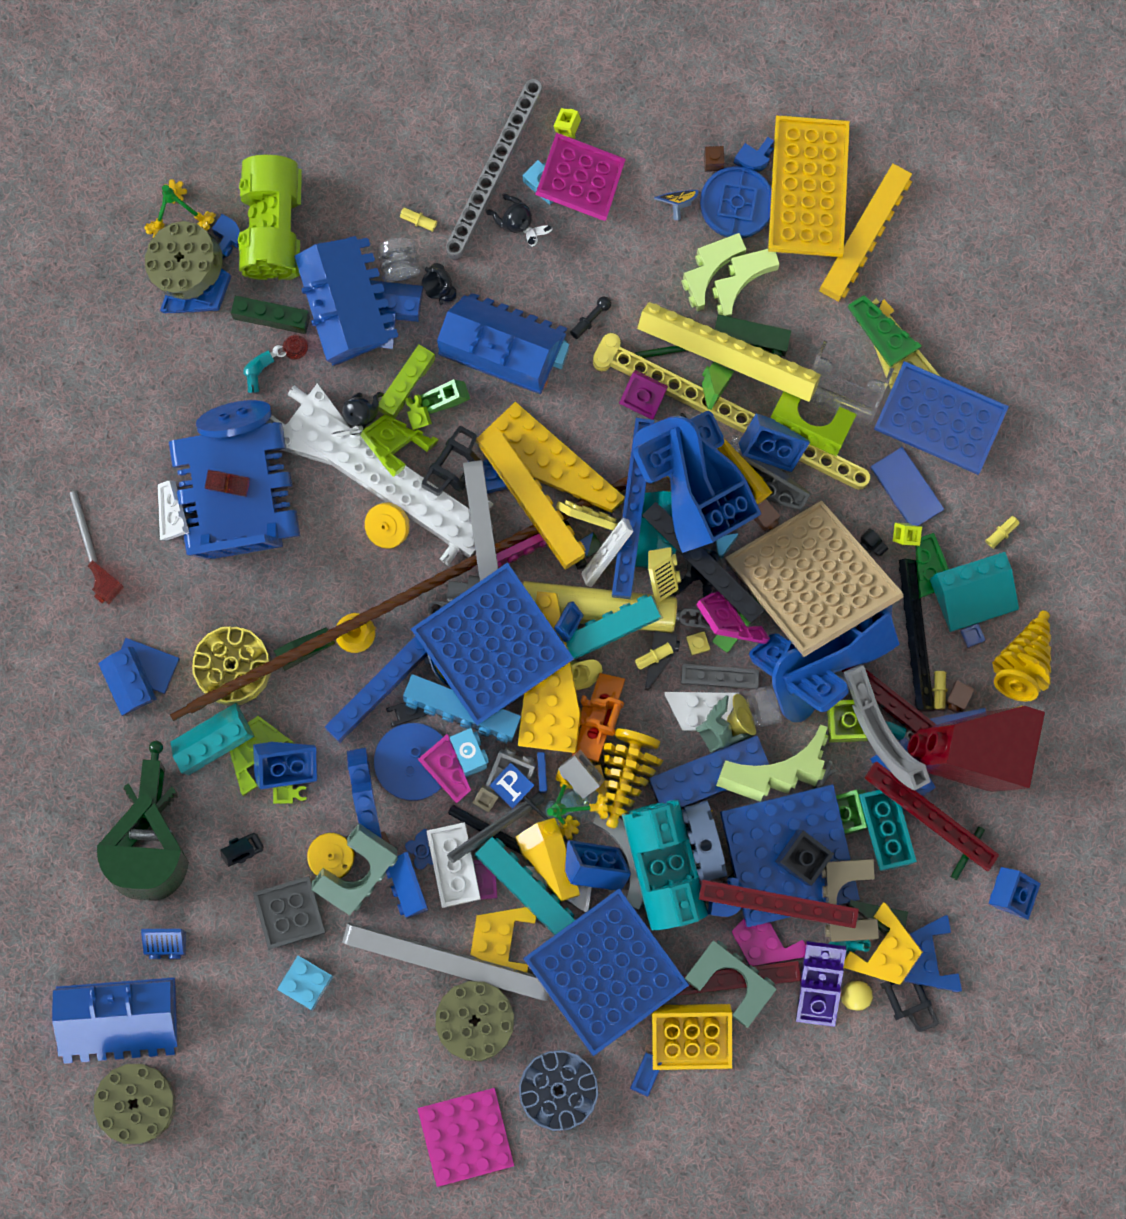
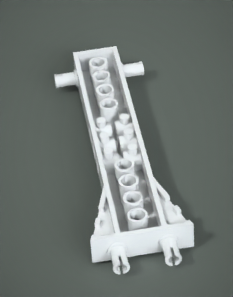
[266,384,493,566]

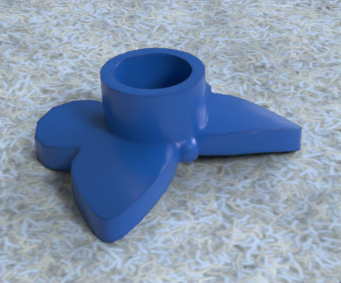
[405,829,433,870]

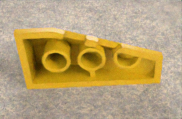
[717,438,772,505]
[515,818,580,902]

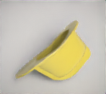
[571,659,603,691]
[727,694,756,736]

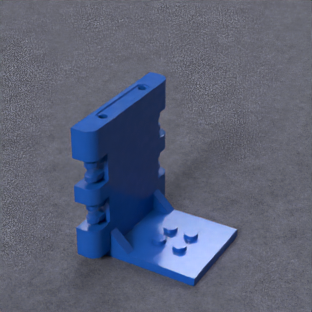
[169,422,300,560]

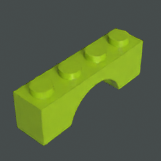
[378,344,435,419]

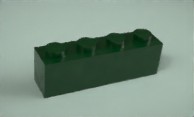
[231,295,310,334]
[714,314,791,357]

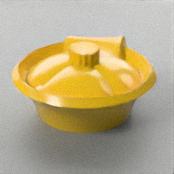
[336,613,376,653]

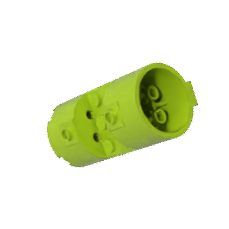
[238,155,302,280]

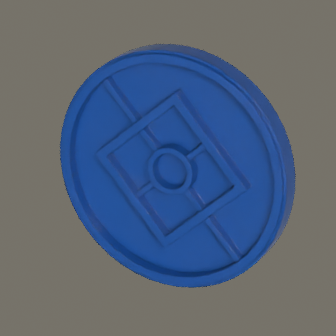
[700,166,771,239]
[196,400,272,438]
[374,723,443,801]

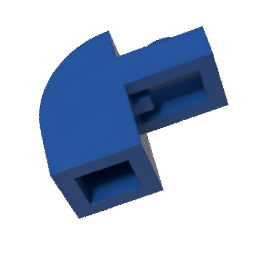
[734,137,774,172]
[212,214,240,260]
[707,877,742,917]

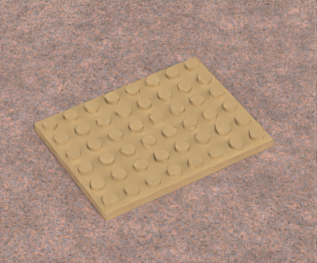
[725,500,903,657]

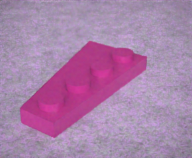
[496,534,547,569]

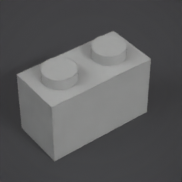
[558,750,605,799]

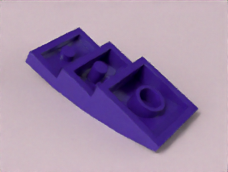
[796,941,846,1027]

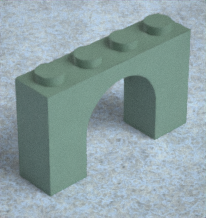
[312,823,398,916]
[684,940,777,1028]

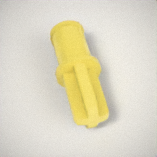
[400,208,437,232]
[986,516,1019,549]
[635,642,674,670]
[932,671,948,710]

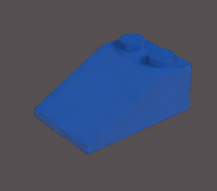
[738,413,810,472]
[253,742,317,789]

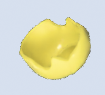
[841,981,873,1011]

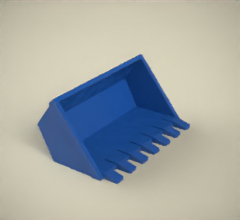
[295,236,399,366]
[437,293,567,395]
[52,977,178,1063]

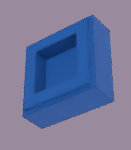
[960,623,986,648]

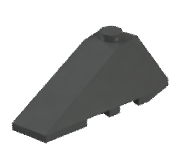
[744,456,811,510]

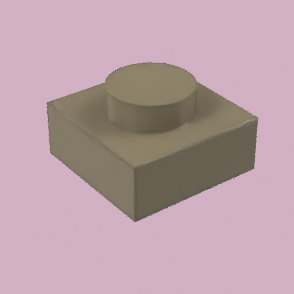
[472,785,499,812]

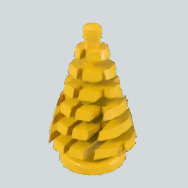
[992,610,1051,702]
[603,728,663,829]

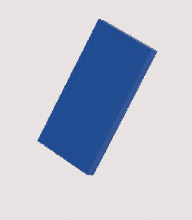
[870,447,944,526]

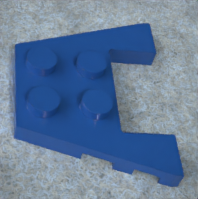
[160,268,232,313]
[904,915,962,992]

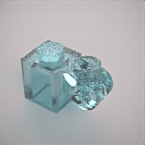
[544,790,589,819]

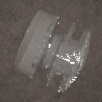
[377,238,421,282]

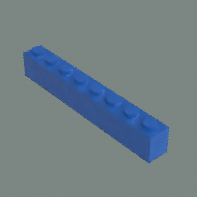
[325,636,428,743]

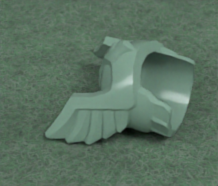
[696,695,753,753]

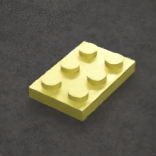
[556,500,618,530]

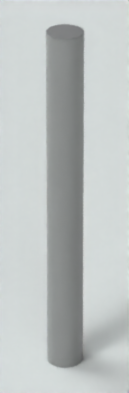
[69,491,98,564]

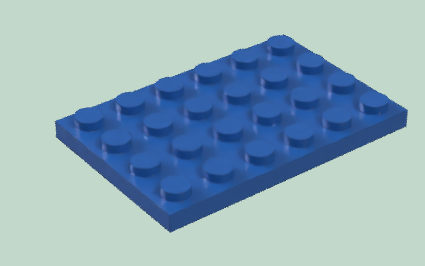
[874,361,1009,475]

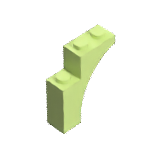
[681,233,746,312]
[711,249,780,317]

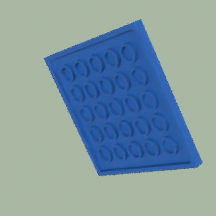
[411,562,574,726]
[720,785,860,927]
[523,889,689,1056]

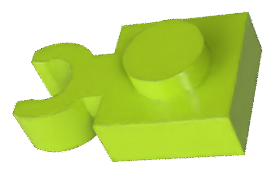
[405,394,432,430]
[273,785,307,804]

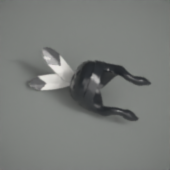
[486,193,553,246]
[331,392,384,437]

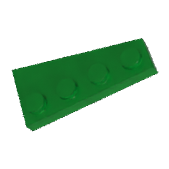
[848,295,922,367]

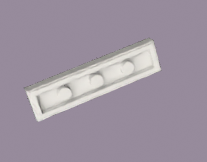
[581,518,633,587]

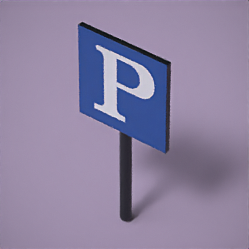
[489,762,549,820]

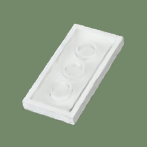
[427,822,481,908]

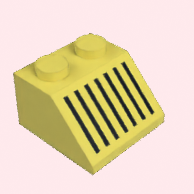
[648,547,681,603]

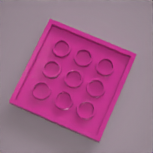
[535,132,626,221]
[417,1088,514,1187]

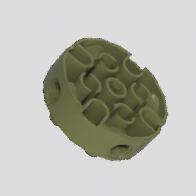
[145,221,223,300]
[435,981,514,1061]
[94,1064,176,1144]

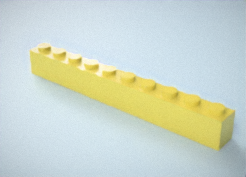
[637,302,821,402]

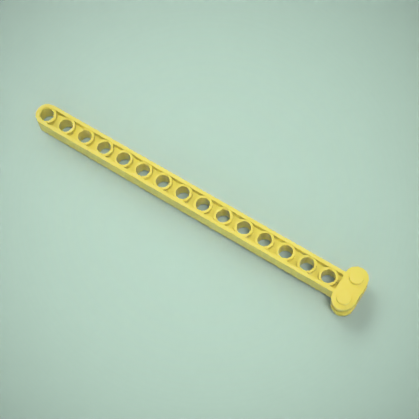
[593,333,870,490]

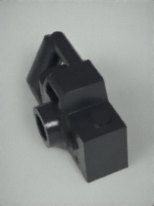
[220,833,264,867]

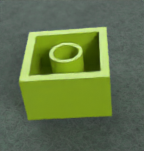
[827,700,868,743]

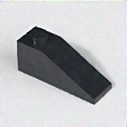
[645,631,680,691]

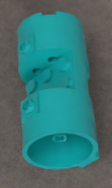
[622,800,708,930]

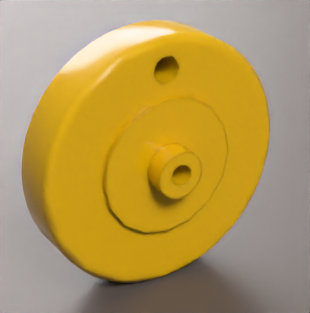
[364,502,410,549]
[307,833,355,878]

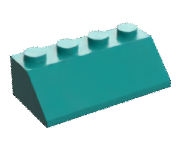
[635,491,676,569]
[171,703,254,775]
[859,790,917,871]

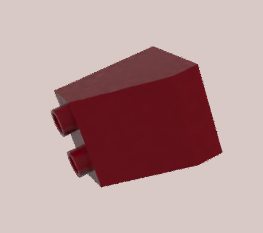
[907,706,1045,792]

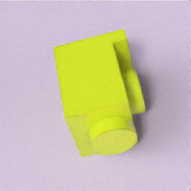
[553,108,581,139]
[893,523,922,546]

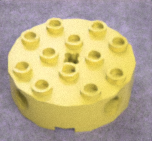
[192,627,271,706]

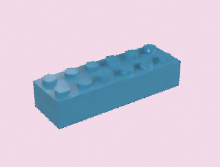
[403,674,521,744]

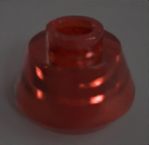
[282,335,308,360]

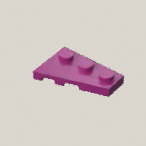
[418,734,471,804]

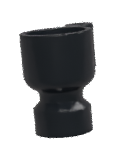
[860,528,889,557]

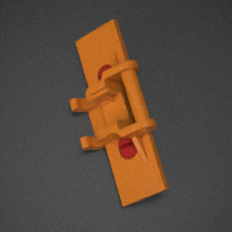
[572,673,625,762]

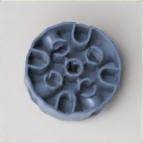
[682,801,727,881]
[519,1050,598,1131]

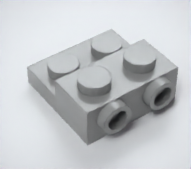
[486,748,537,802]

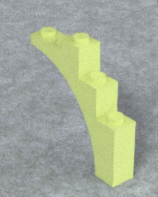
[716,724,829,802]

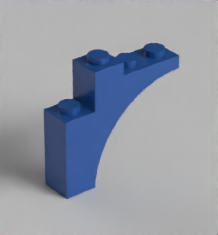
[347,748,382,838]

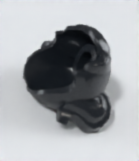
[422,263,456,305]

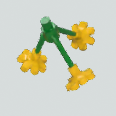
[144,179,216,238]
[547,770,608,840]

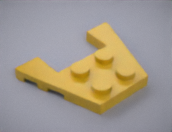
[843,902,923,985]
[470,907,536,972]

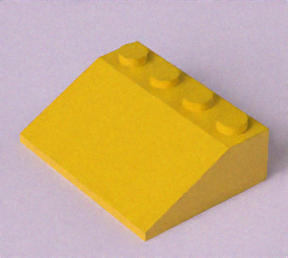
[651,1004,732,1070]

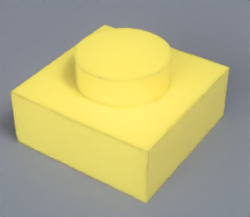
[686,631,710,656]

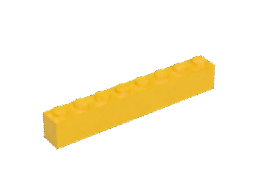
[819,163,913,302]
[479,430,586,570]

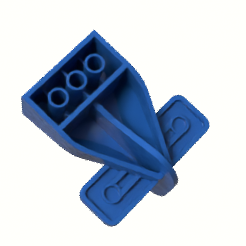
[633,411,761,553]
[749,609,900,723]

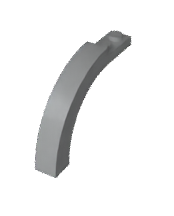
[844,664,931,791]
[593,813,643,911]

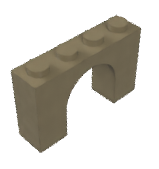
[821,859,879,942]

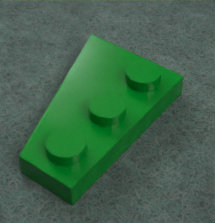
[915,533,949,598]

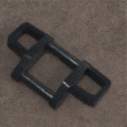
[421,426,481,496]
[880,981,939,1032]

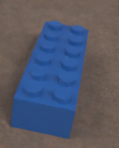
[648,736,769,809]

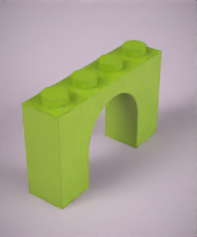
[771,391,857,457]

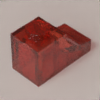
[205,470,250,497]
[88,560,124,605]

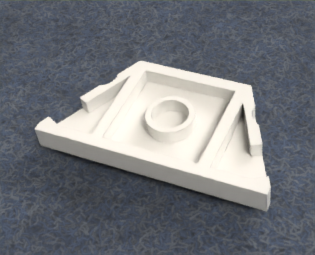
[665,692,739,731]

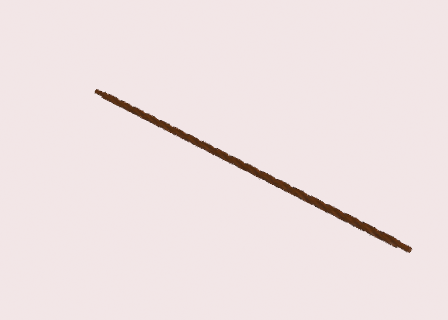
[170,475,628,721]

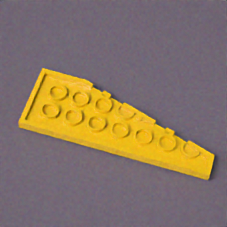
[476,402,625,513]
[518,591,581,753]

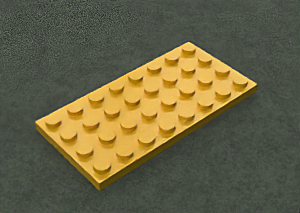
[768,115,850,257]

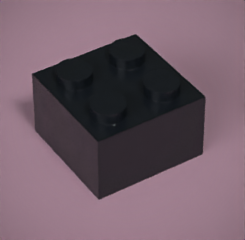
[775,830,834,886]

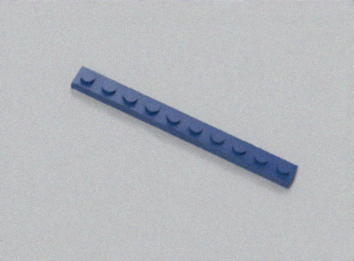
[612,418,655,600]

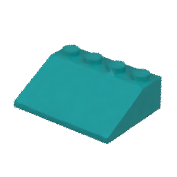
[930,552,1019,632]

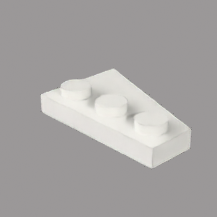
[158,480,189,540]

